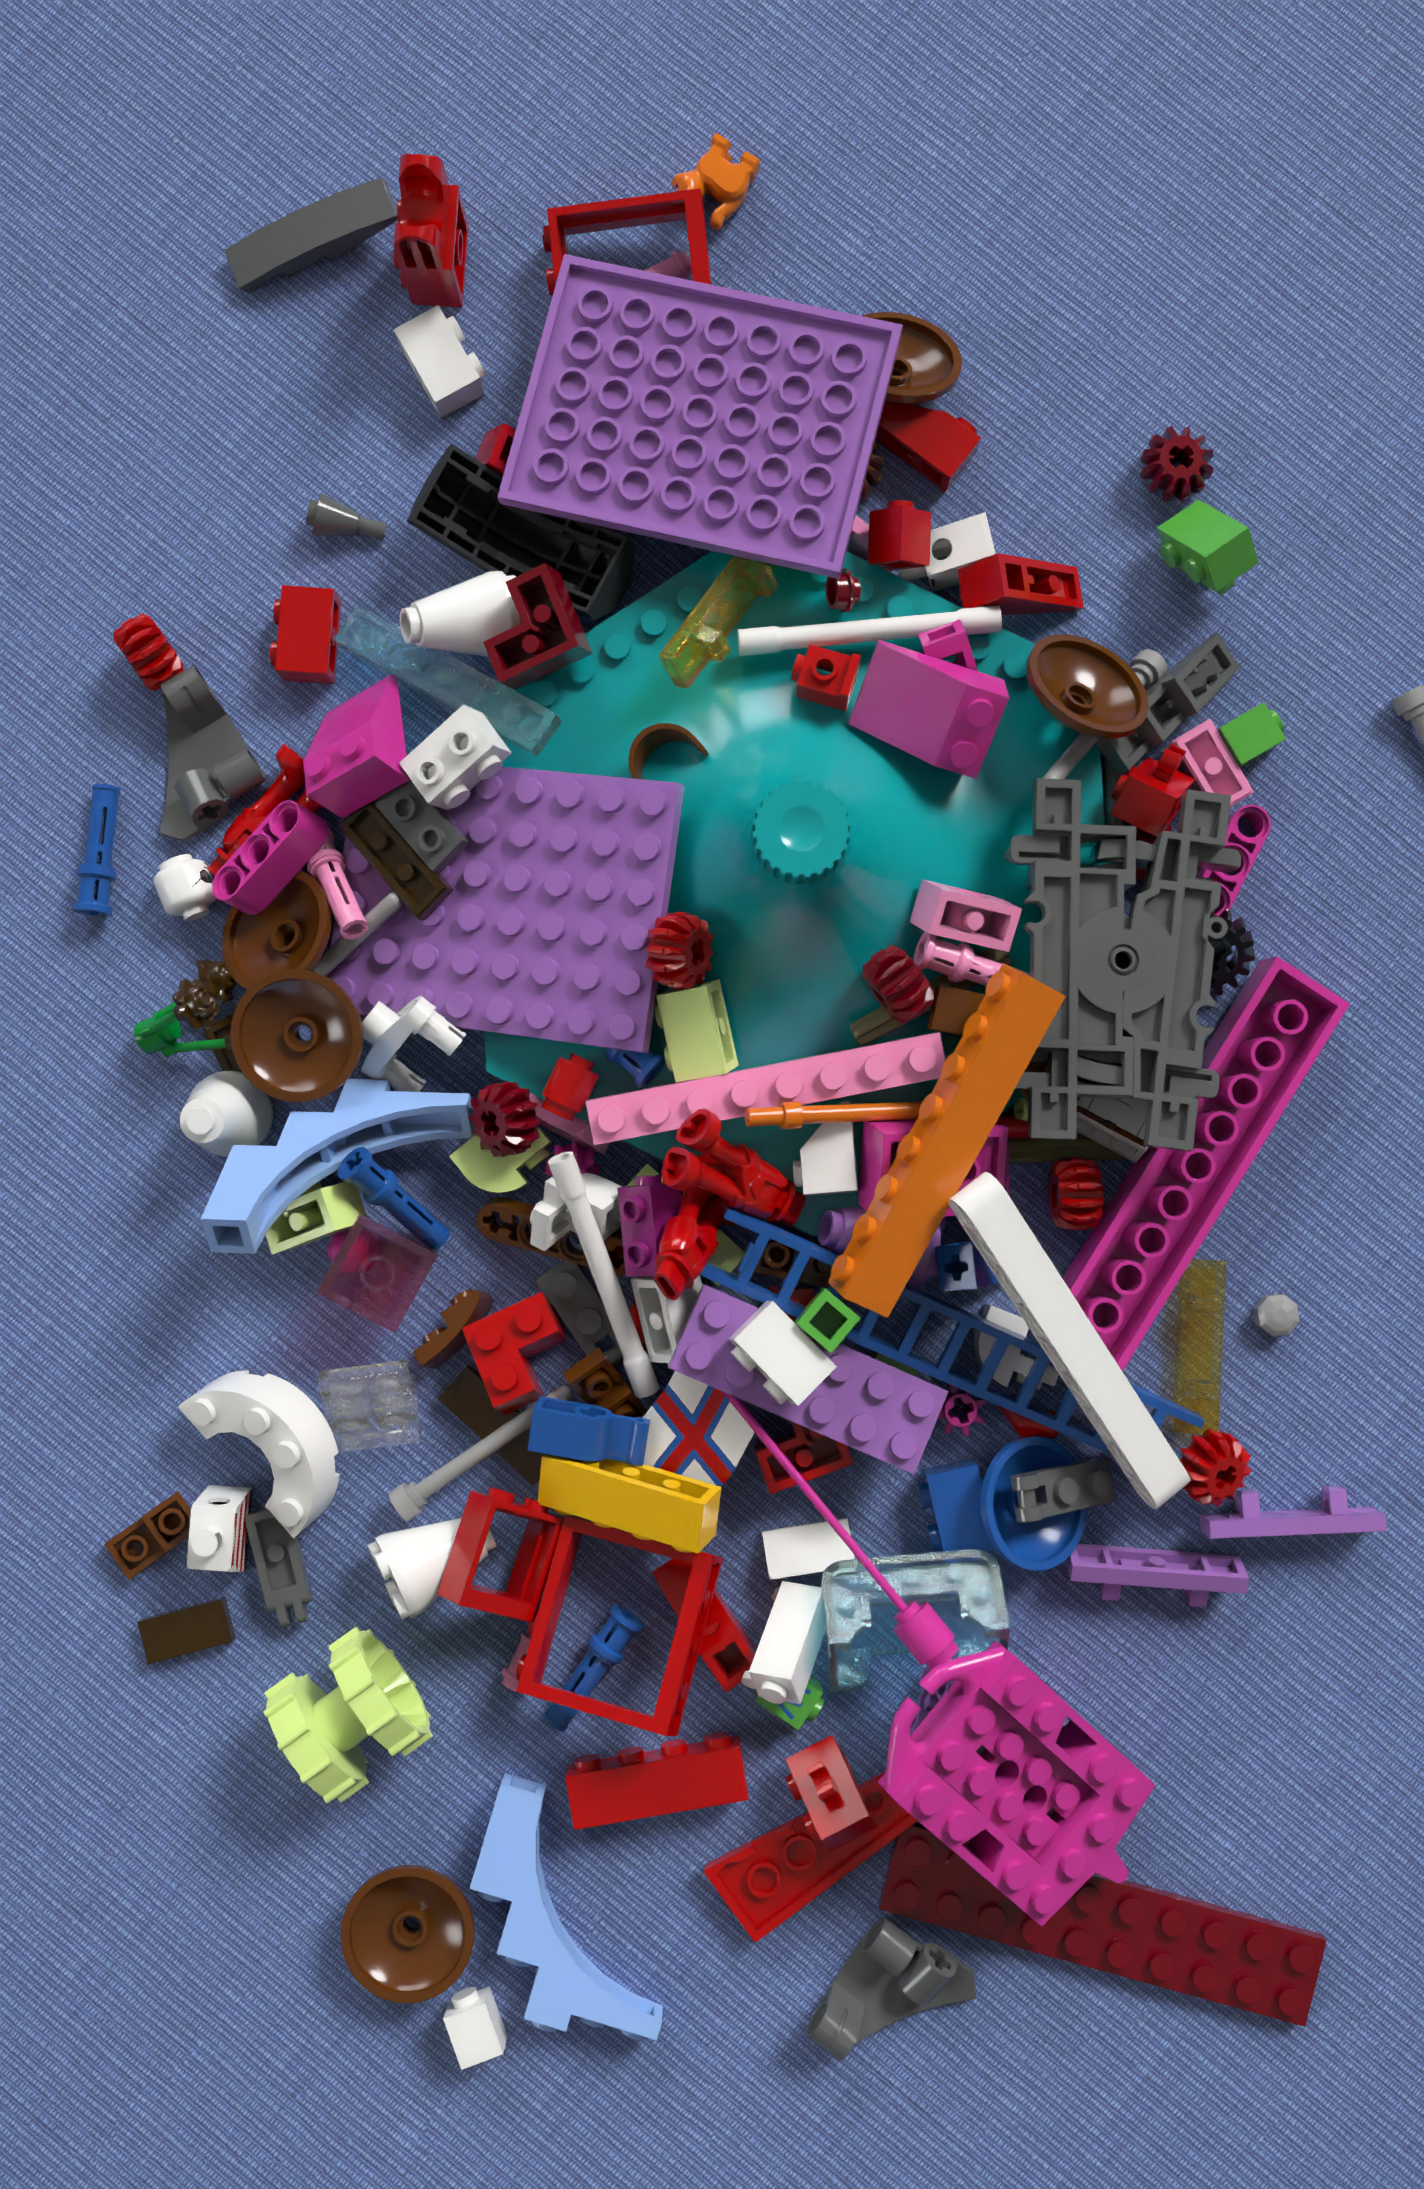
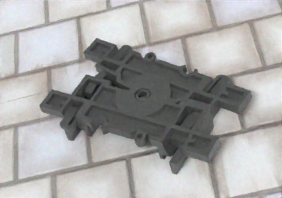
[1004,778,1241,1152]

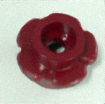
[825,568,861,613]

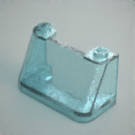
[821,1549,1010,1693]

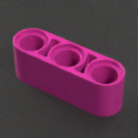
[212,800,328,915]
[1197,805,1271,916]

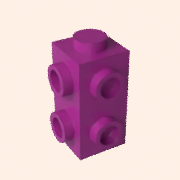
[617,1174,681,1276]

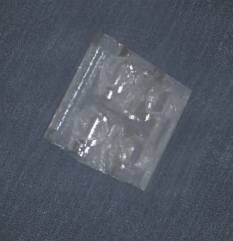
[317,1360,422,1453]

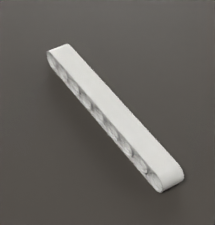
[948,1172,1191,1510]

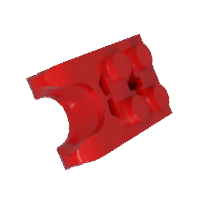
[393,154,469,308]

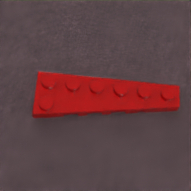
[703,1765,955,1943]

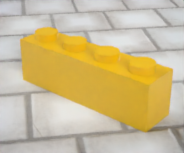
[538,1454,722,1554]

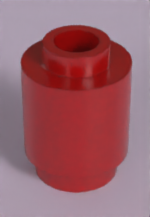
[541,1052,599,1122]

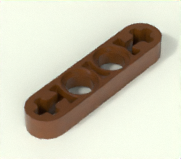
[476,1197,626,1275]

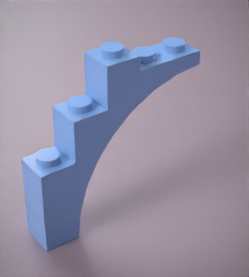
[201,1079,475,1254]
[469,1773,663,2041]

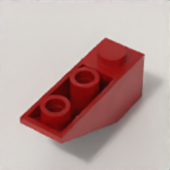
[652,1558,757,1692]

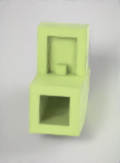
[449,1128,553,1193]

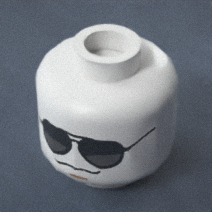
[153,854,217,921]

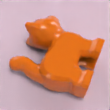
[671,133,760,230]

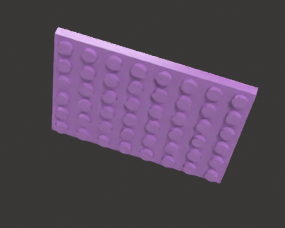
[498,254,903,579]
[327,767,685,1053]

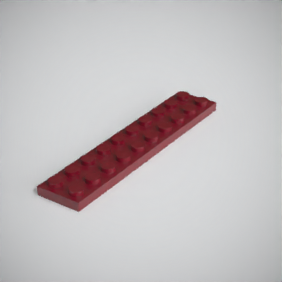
[878,1823,1327,2027]

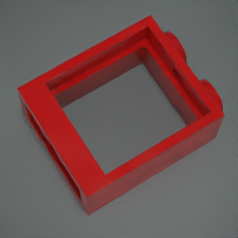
[437,1487,564,1622]

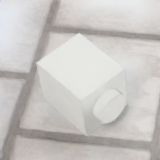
[443,1986,508,2070]

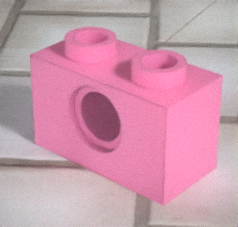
[910,879,1022,952]

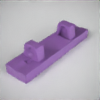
[1199,1486,1387,1539]
[1065,1544,1249,1607]

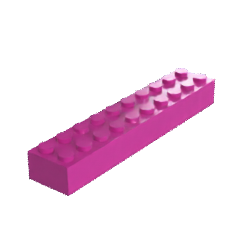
[1062,956,1350,1372]

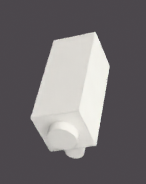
[741,1581,832,1704]

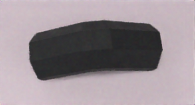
[407,444,635,620]

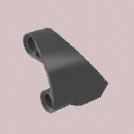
[160,665,267,842]
[805,1917,976,2061]

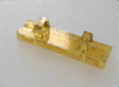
[658,556,779,689]
[1171,1259,1227,1434]

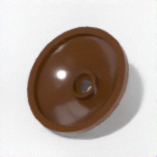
[862,312,962,405]
[1026,634,1149,739]
[222,871,332,989]
[230,969,363,1102]
[341,1865,475,2003]

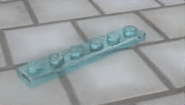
[334,605,562,757]

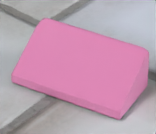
[1169,719,1254,807]

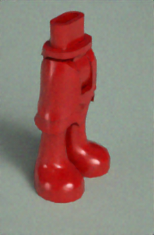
[208,743,325,876]
[662,1108,806,1226]
[653,1154,738,1300]

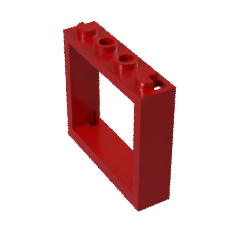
[542,188,712,296]
[516,1515,723,1736]

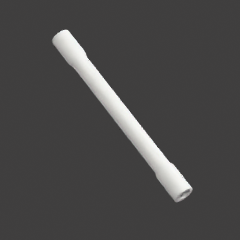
[737,605,1002,656]
[548,1152,660,1398]

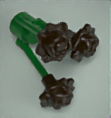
[134,958,236,1057]

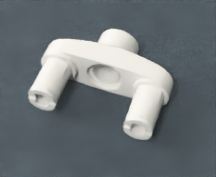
[361,996,466,1092]

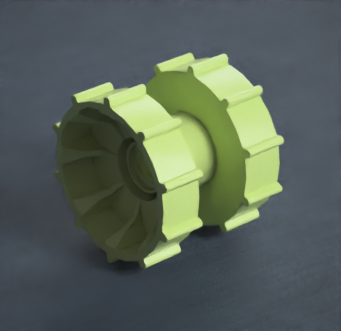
[263,1627,433,1804]

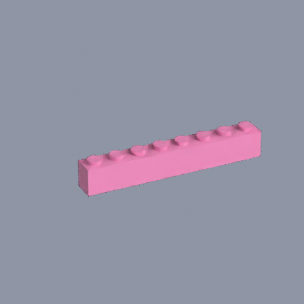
[585,1032,945,1145]

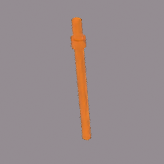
[744,1101,1001,1129]

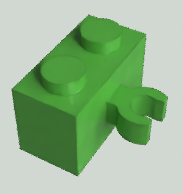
[1157,499,1259,595]

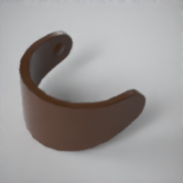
[628,723,709,779]

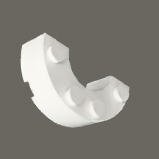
[178,1370,340,1538]

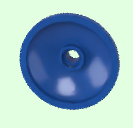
[981,1436,1088,1571]

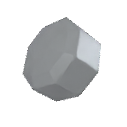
[1253,1294,1300,1336]

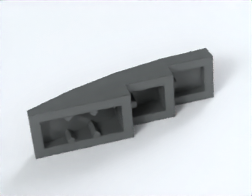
[224,177,397,293]
[1096,633,1240,775]

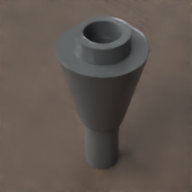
[306,493,387,540]

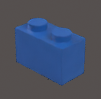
[917,1458,996,1562]

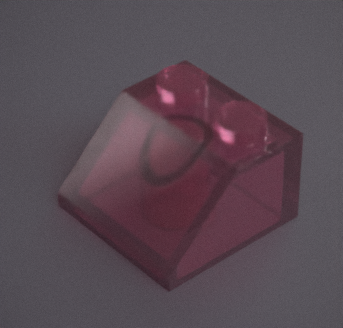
[316,1213,438,1333]

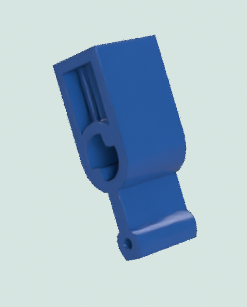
[935,1241,999,1292]
[527,1396,650,1466]

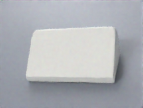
[762,1518,856,1580]

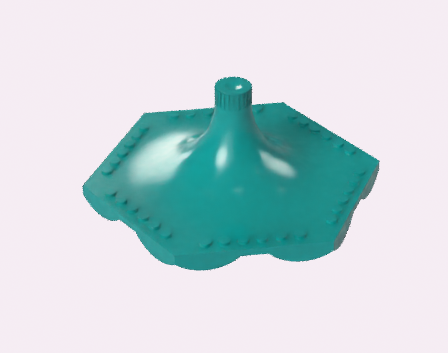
[471,551,1108,1236]

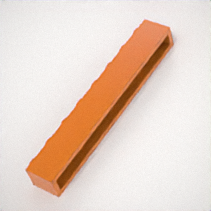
[828,963,1066,1318]

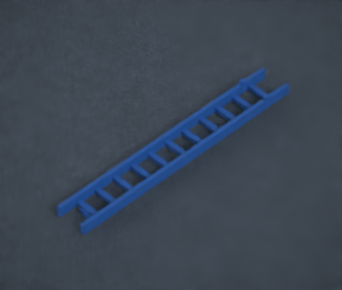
[700,1205,1205,1455]

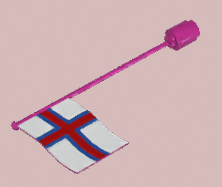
[642,1371,959,1670]

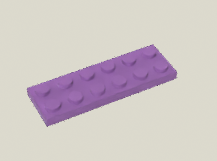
[668,1285,949,1475]

